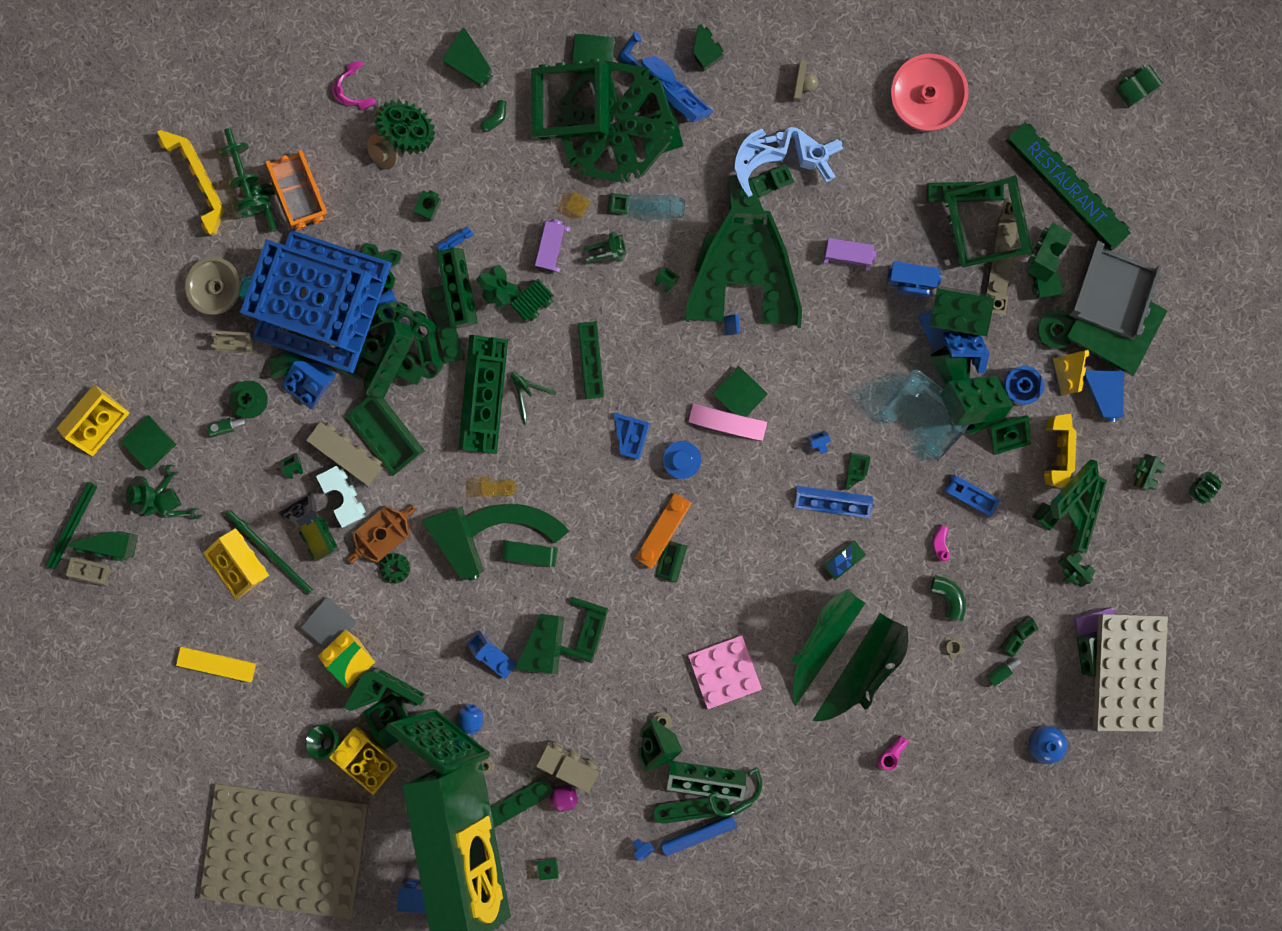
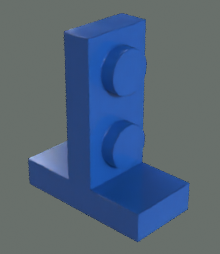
[467,631,517,679]

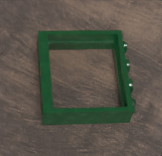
[531,59,609,140]
[944,175,1033,268]

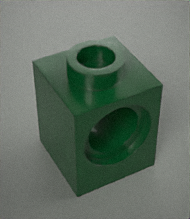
[413,190,442,221]

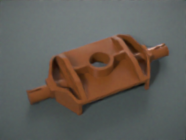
[347,504,417,564]

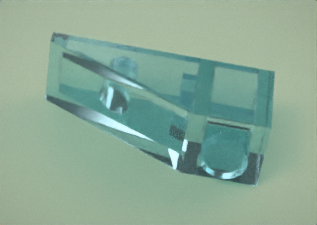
[625,194,686,218]

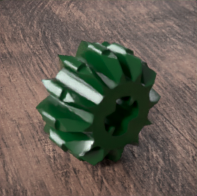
[1189,471,1222,505]

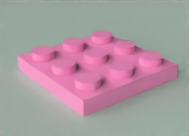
[688,635,762,709]

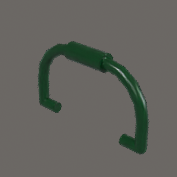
[708,767,763,817]

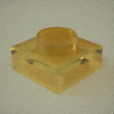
[565,192,591,218]

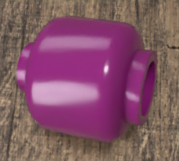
[549,785,578,812]

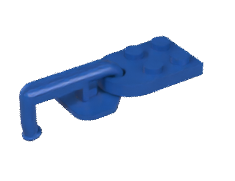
[618,32,713,123]

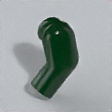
[250,184,276,196]

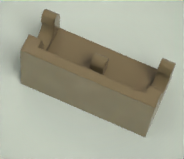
[211,331,254,353]
[66,557,111,587]

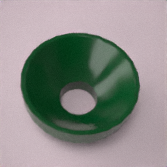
[305,724,339,760]

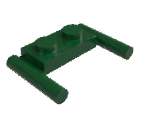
[560,597,609,663]

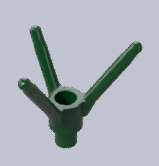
[510,372,556,425]

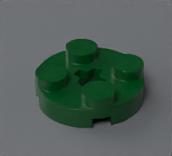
[1037,310,1074,349]

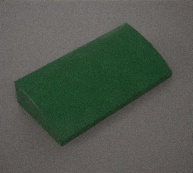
[346,396,425,476]

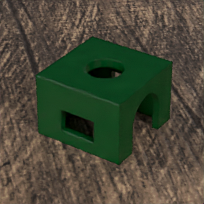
[537,857,559,881]

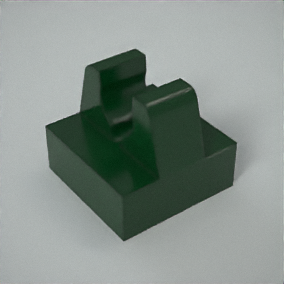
[655,266,680,293]
[280,453,303,479]

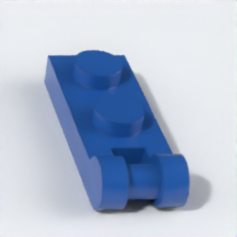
[944,474,1000,517]

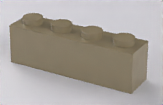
[307,422,384,486]

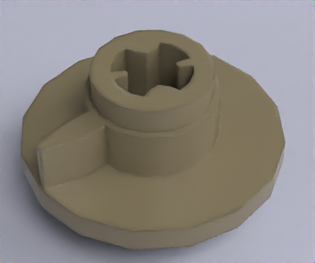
[367,132,399,169]

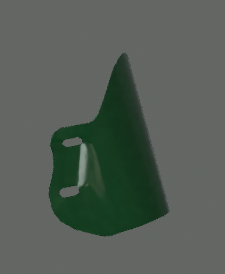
[791,589,909,722]

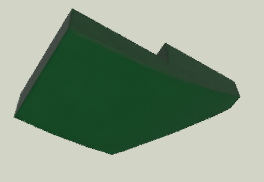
[845,452,870,490]

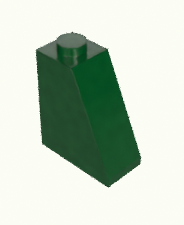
[442,28,493,88]

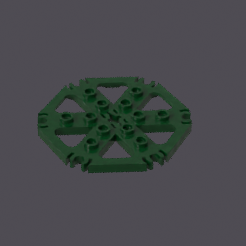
[556,60,675,183]

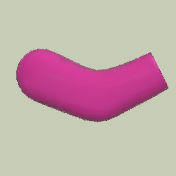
[932,525,950,562]

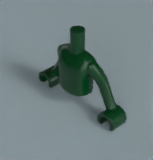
[145,464,203,519]

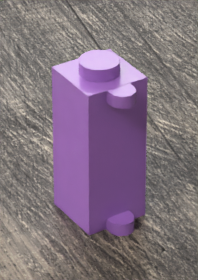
[535,219,571,273]
[824,238,877,271]

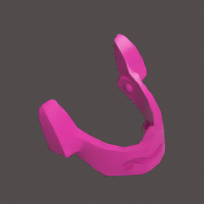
[332,61,375,110]

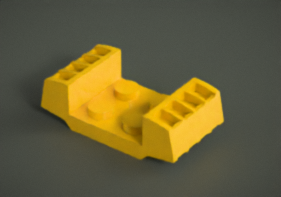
[1044,414,1076,488]

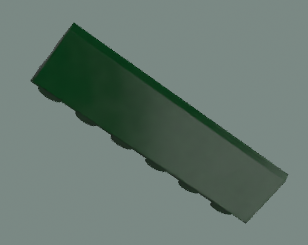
[458,335,508,454]

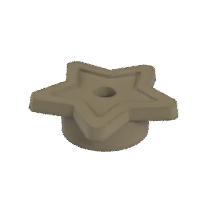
[941,636,966,660]

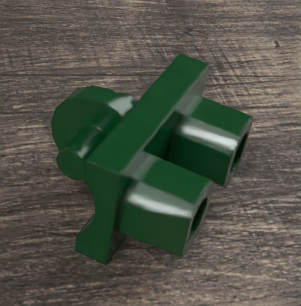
[1132,454,1166,490]
[1058,551,1095,587]

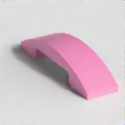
[689,403,767,441]

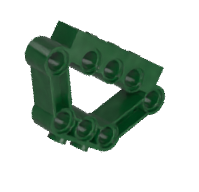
[360,300,443,385]

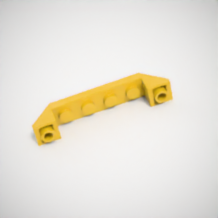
[157,130,225,236]

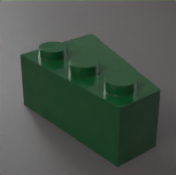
[728,175,764,211]
[515,614,565,674]

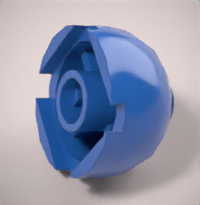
[1028,725,1068,764]

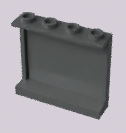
[1069,241,1162,340]

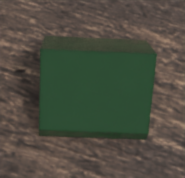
[1014,615,1038,640]
[1000,632,1024,657]

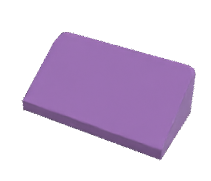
[1074,607,1114,636]

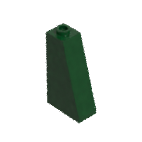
[422,506,484,581]

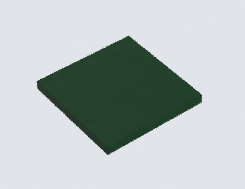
[1065,301,1167,376]
[386,709,490,775]

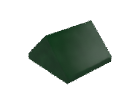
[986,415,1031,455]

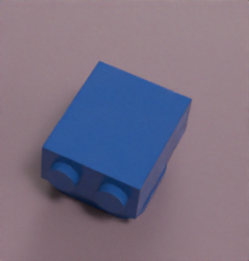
[886,261,942,298]

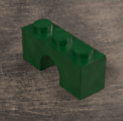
[1027,222,1073,283]

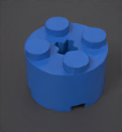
[1002,366,1044,405]

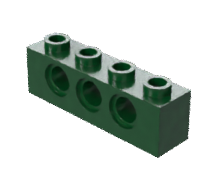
[437,247,478,328]
[667,760,746,801]

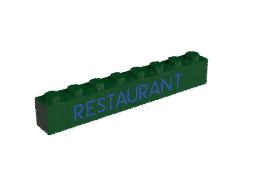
[1005,122,1131,251]

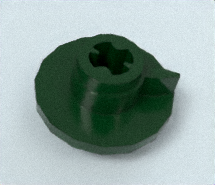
[229,381,268,418]
[125,476,155,514]

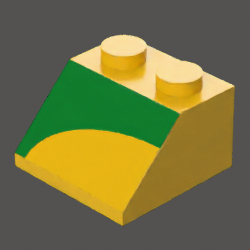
[318,629,375,689]

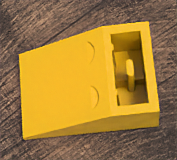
[329,727,398,795]

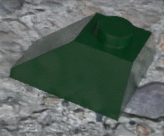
[638,719,683,772]

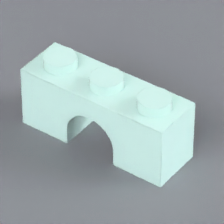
[316,466,366,528]

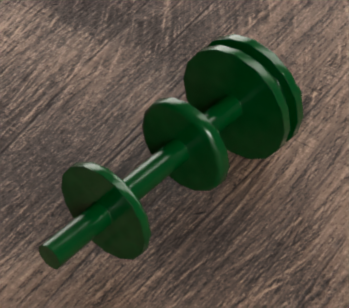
[218,128,277,232]

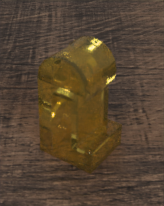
[482,477,518,496]

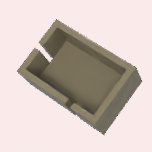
[537,741,600,793]

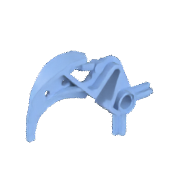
[734,127,843,197]

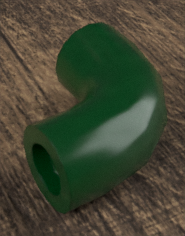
[930,575,966,621]

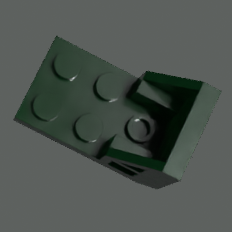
[344,668,428,711]

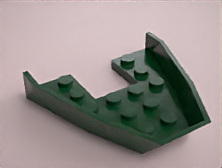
[685,209,802,328]

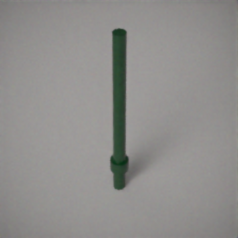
[225,510,313,595]

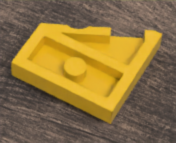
[1053,350,1089,396]

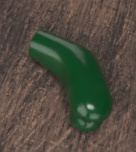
[480,100,507,132]

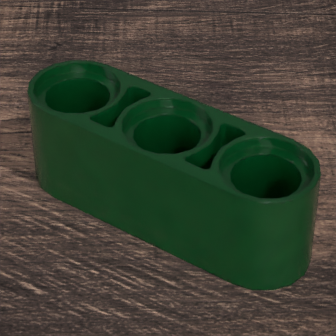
[500,540,558,567]

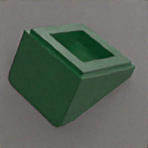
[607,193,630,215]
[1032,502,1059,531]

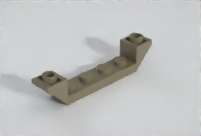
[986,198,1024,315]

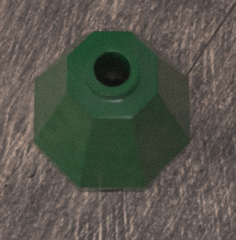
[930,349,971,385]

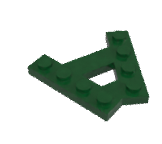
[1050,459,1107,553]

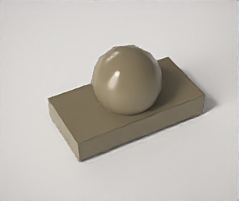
[792,60,819,102]

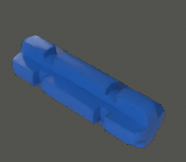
[437,226,473,251]

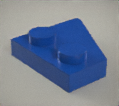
[614,413,651,460]

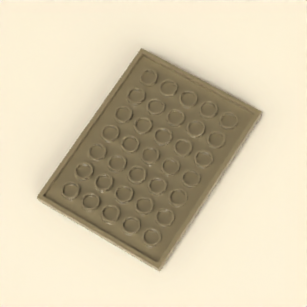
[199,783,368,919]

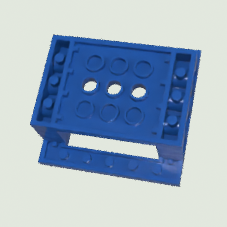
[240,230,392,373]

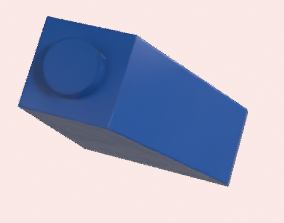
[1083,371,1124,422]

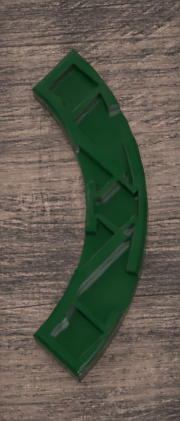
[466,504,569,543]

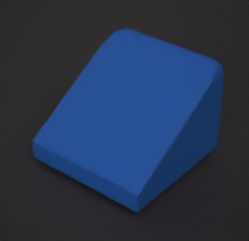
[724,314,741,335]

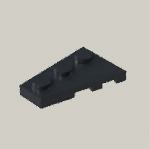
[278,493,317,527]

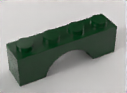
[363,321,414,399]

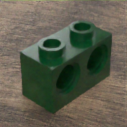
[1076,633,1098,677]

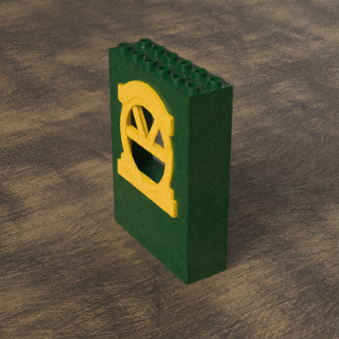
[402,761,511,931]

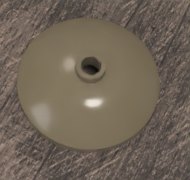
[185,257,241,315]

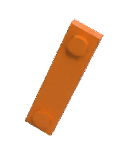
[635,493,692,569]

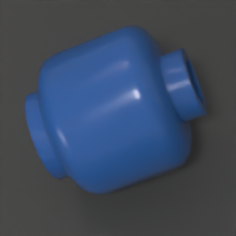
[458,704,483,734]

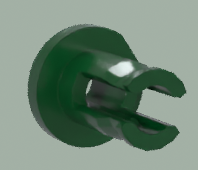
[584,231,626,264]

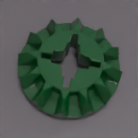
[379,553,410,584]

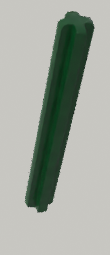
[45,482,97,569]

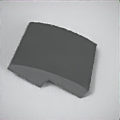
[301,597,357,649]

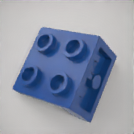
[943,331,989,373]

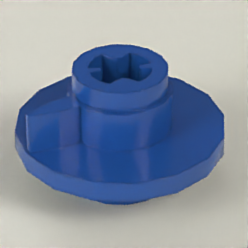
[663,441,702,479]

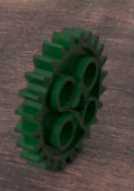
[373,99,436,155]

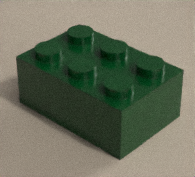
[930,286,995,337]
[940,376,1013,426]

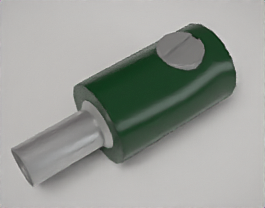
[207,418,246,438]
[986,657,1022,687]

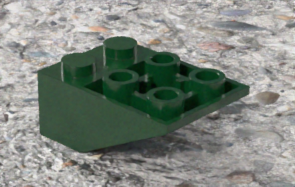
[67,531,139,561]

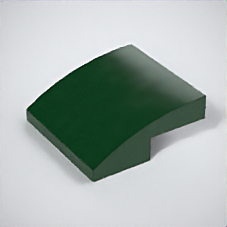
[571,34,615,74]
[712,366,768,417]
[121,415,177,471]

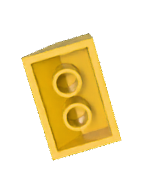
[57,385,129,457]
[203,528,269,600]

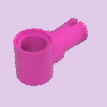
[877,735,909,770]

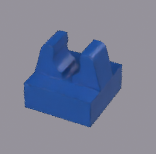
[807,430,831,454]
[632,838,656,861]

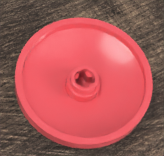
[891,54,968,132]

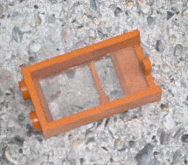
[264,149,327,231]

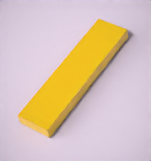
[176,647,256,682]

